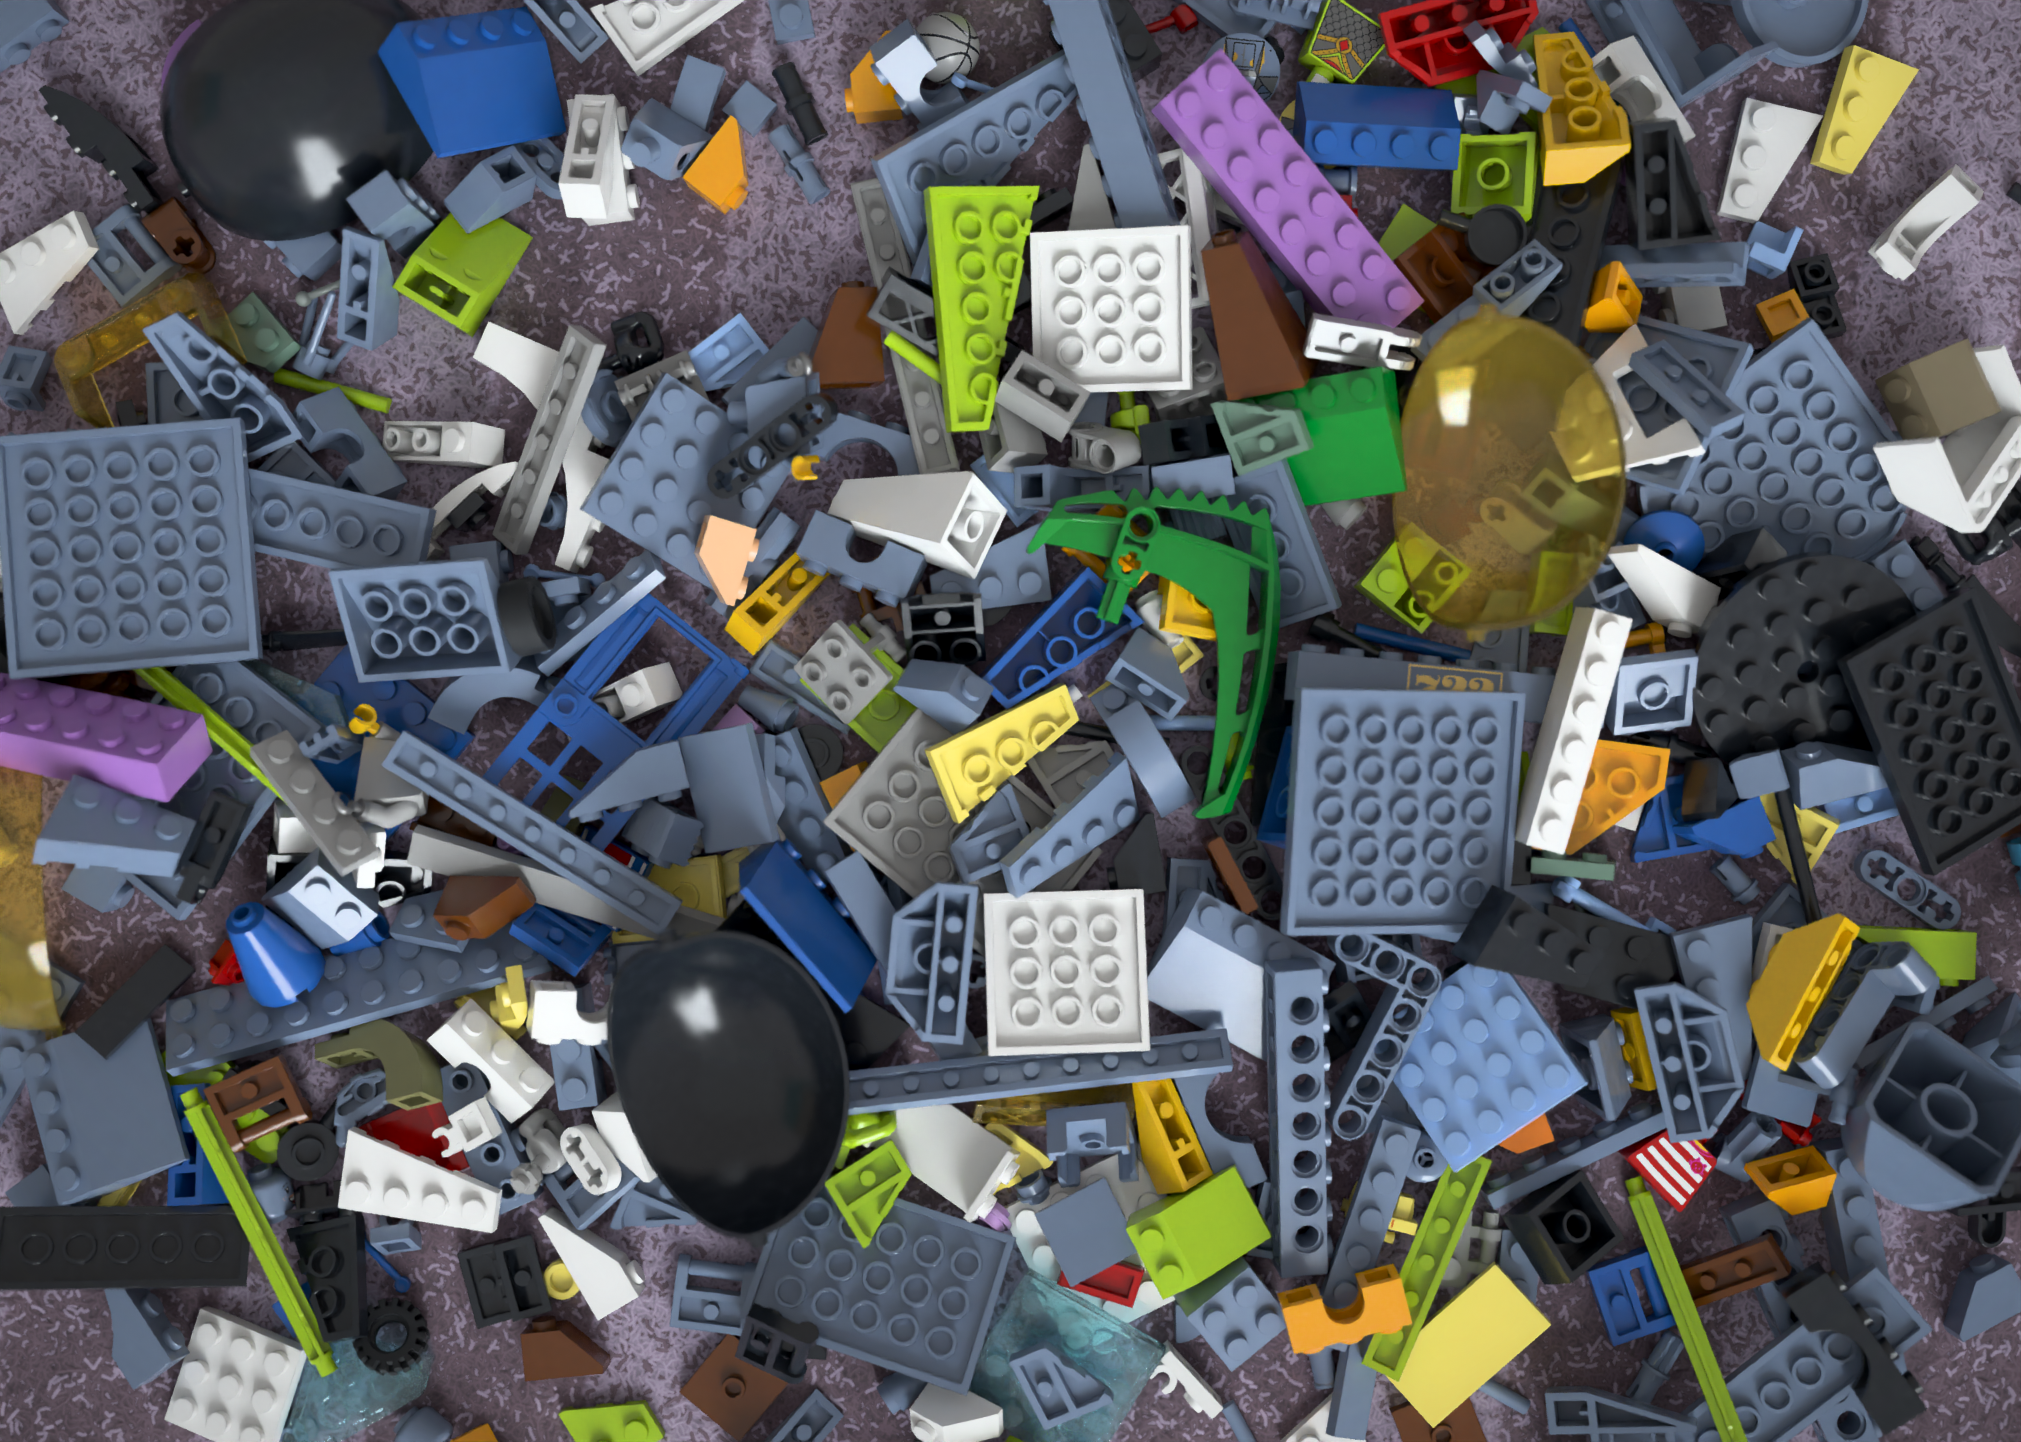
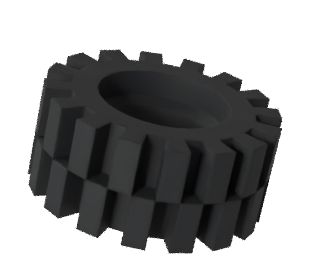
[352,1297,430,1376]

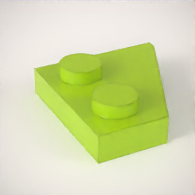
[824,1139,912,1249]
[558,1400,666,1442]

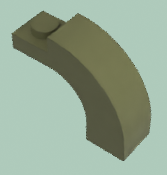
[315,1019,443,1111]

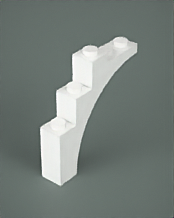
[473,321,609,573]

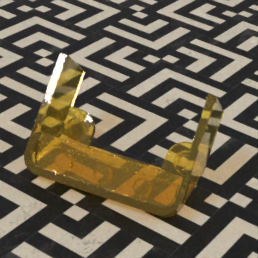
[54,272,248,429]

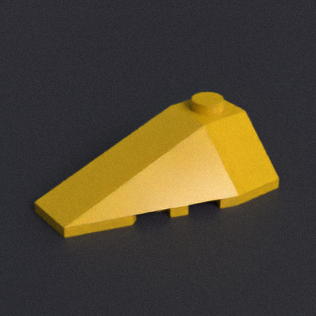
[1533,32,1631,186]

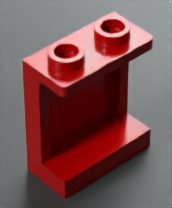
[357,1102,469,1172]

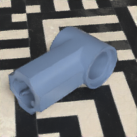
[1710,1112,1782,1183]

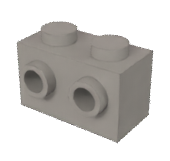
[995,350,1091,442]

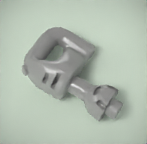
[510,1108,567,1195]

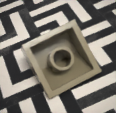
[1875,339,2002,441]

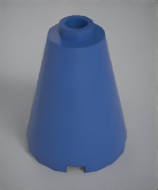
[226,902,326,1008]

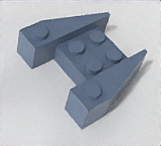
[1545,1386,1698,1442]

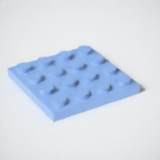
[1374,963,1590,1172]

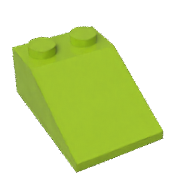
[1126,1164,1272,1300]

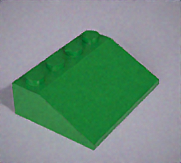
[1232,366,1408,506]

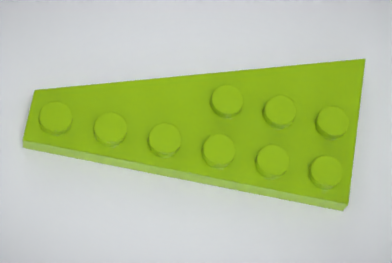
[923,186,1040,433]

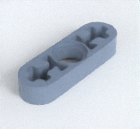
[1854,849,1961,930]

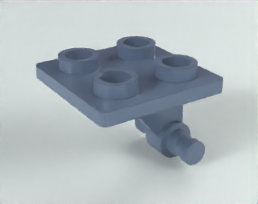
[1742,1044,1858,1127]

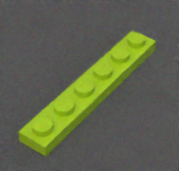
[1361,1155,1492,1382]

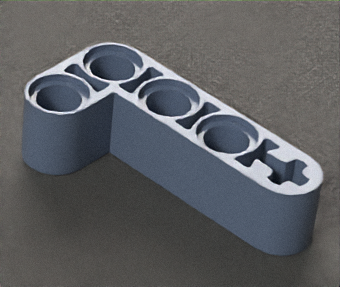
[1793,941,1937,1089]

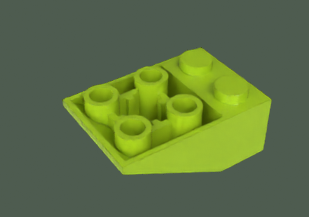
[392,212,533,337]

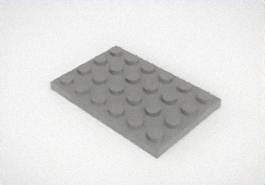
[822,707,1103,958]

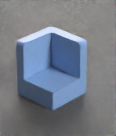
[1746,221,1803,280]

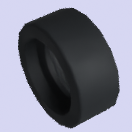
[497,576,556,657]

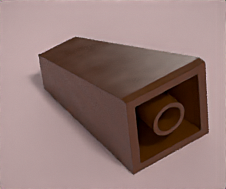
[1201,229,1320,401]

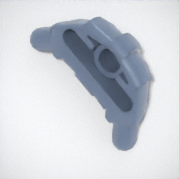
[334,1067,390,1148]

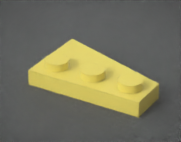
[1810,45,1919,175]

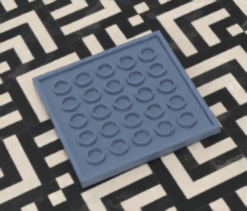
[0,418,263,680]
[1280,687,1526,936]

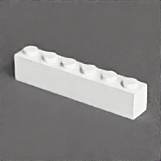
[1515,607,1633,855]

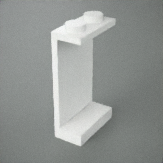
[862,1104,1020,1222]

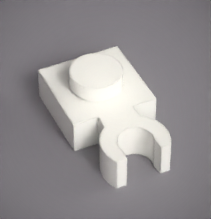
[432,1097,503,1157]

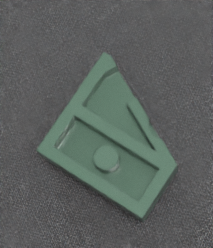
[207,292,302,374]
[1211,400,1314,476]
[1531,849,1616,881]

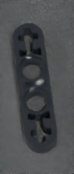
[707,392,838,499]

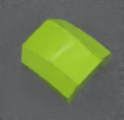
[1451,132,1539,223]

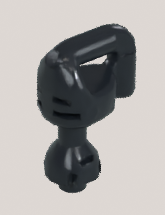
[597,311,664,374]
[1946,509,2021,566]

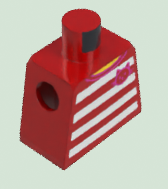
[1618,1128,1719,1212]

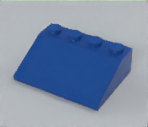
[377,6,566,158]
[739,838,877,1013]

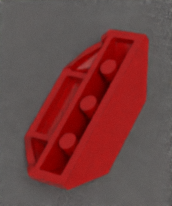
[1377,0,1539,87]

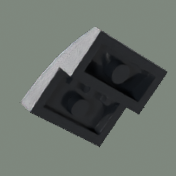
[457,1233,553,1329]

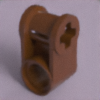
[141,196,216,275]

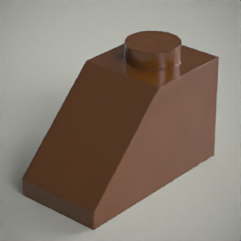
[433,876,536,940]
[520,1315,611,1381]

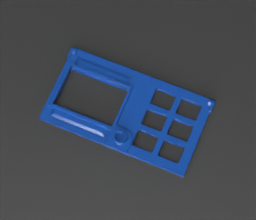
[482,593,750,851]

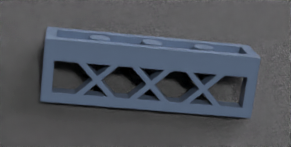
[1598,242,1750,287]

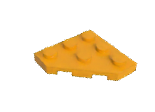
[1531,739,1670,855]

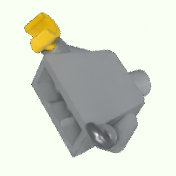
[332,704,429,828]

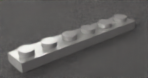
[492,325,607,555]

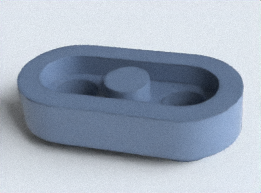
[512,137,564,200]

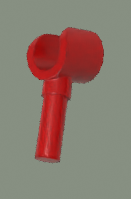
[1145,4,1198,34]

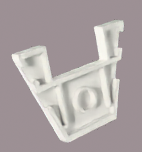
[1551,324,1706,483]

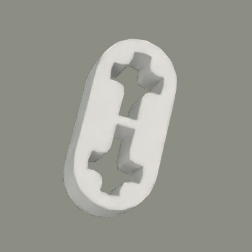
[560,1124,622,1195]

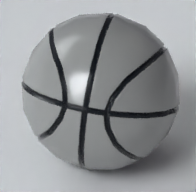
[916,12,980,84]

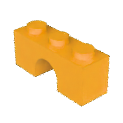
[1277,1264,1412,1354]

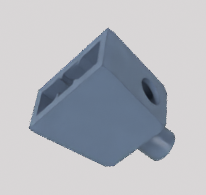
[621,98,714,180]

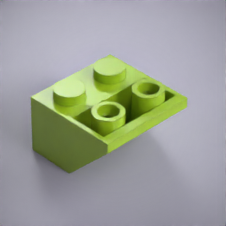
[1354,522,1472,634]

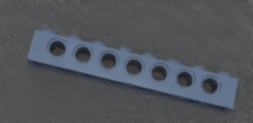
[1265,957,1333,1278]
[1719,1190,1883,1442]

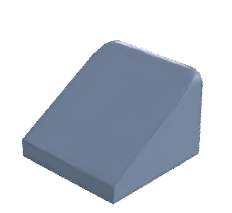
[1729,750,1790,800]

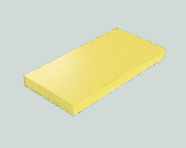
[1385,1261,1551,1428]

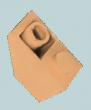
[694,515,759,606]

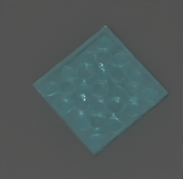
[969,1268,1166,1442]

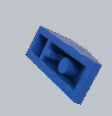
[167,1083,229,1206]

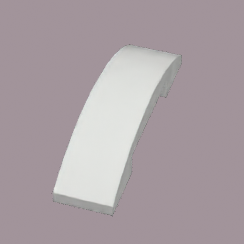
[426,461,518,562]

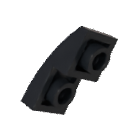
[1787,253,1847,340]

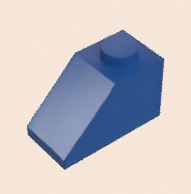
[1672,796,1776,859]

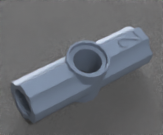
[705,507,802,619]

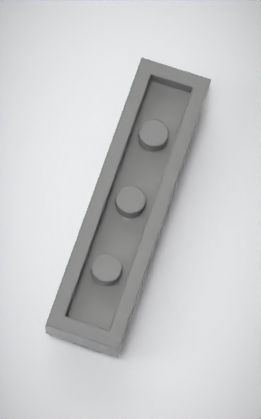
[250,730,379,877]

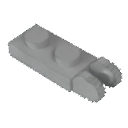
[1302,313,1422,370]

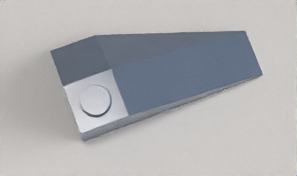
[142,311,305,463]

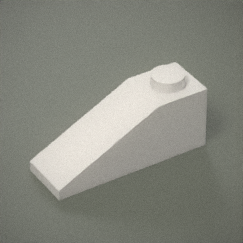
[559,94,616,219]
[1608,544,1721,638]
[538,1206,645,1320]

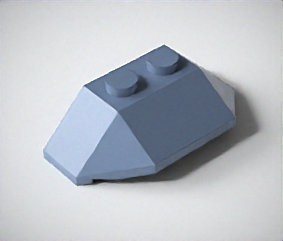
[885,882,978,1044]
[1634,982,1745,1143]

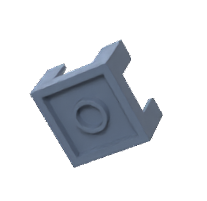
[1046,1102,1139,1188]

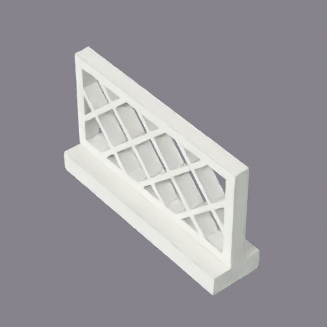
[1158,148,1219,309]

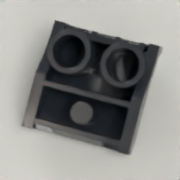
[901,592,986,666]

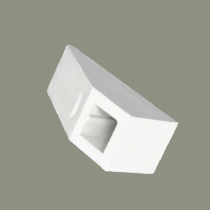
[382,421,505,468]
[567,662,683,741]

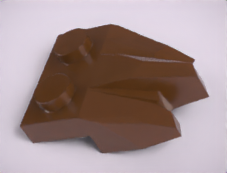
[1393,212,1499,324]

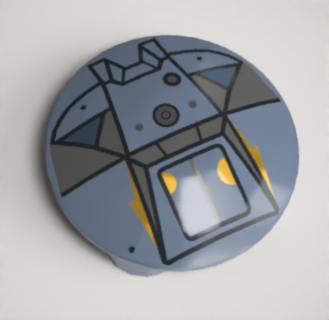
[1203,32,1280,103]

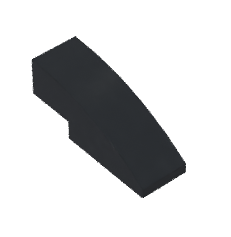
[1138,415,1230,465]

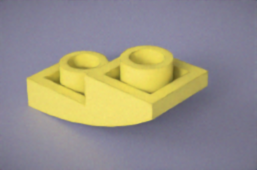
[490,965,528,1035]

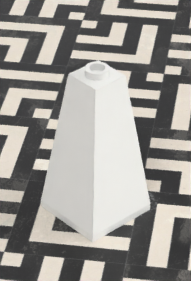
[827,471,1007,579]

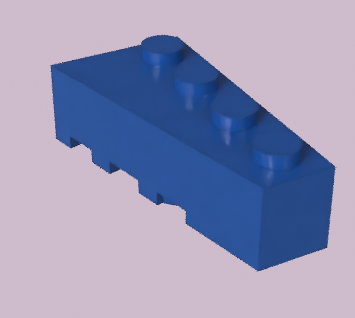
[978,567,1145,709]

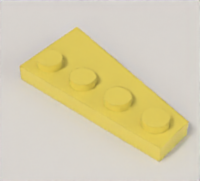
[925,683,1079,824]

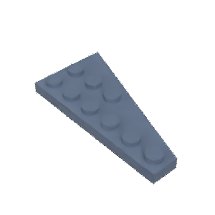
[870,49,1078,267]

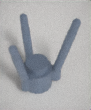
[292,289,354,380]

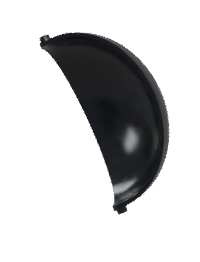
[160,0,434,241]
[607,929,850,1248]

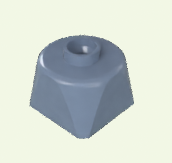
[1840,1022,2021,1212]

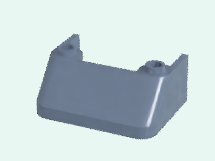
[1586,0,1780,109]

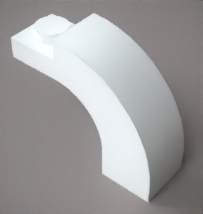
[1868,164,1984,281]
[273,800,386,888]

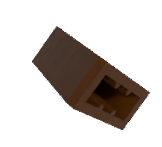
[804,281,885,390]

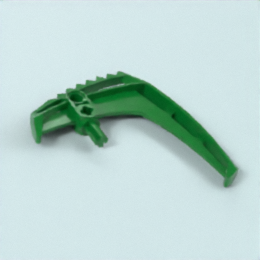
[1026,486,1281,819]

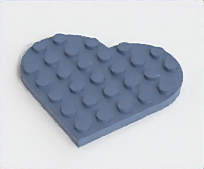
[1636,317,1907,561]

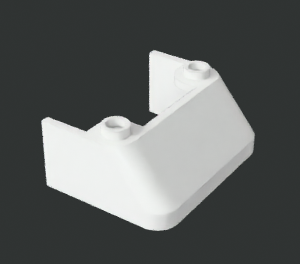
[1873,344,2021,533]

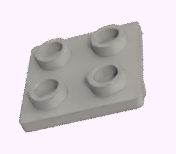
[794,613,907,724]

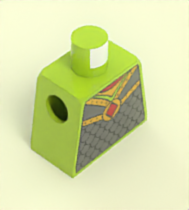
[1298,0,1385,84]

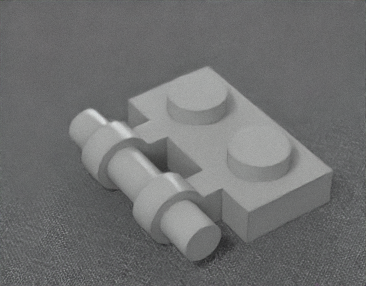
[1439,1209,1502,1288]

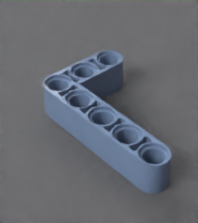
[1325,934,1442,1140]

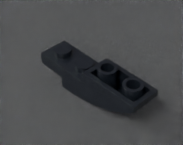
[38,85,164,214]

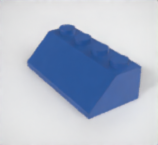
[1293,81,1461,171]

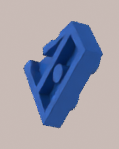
[1630,774,1710,863]

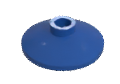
[1623,510,1705,572]

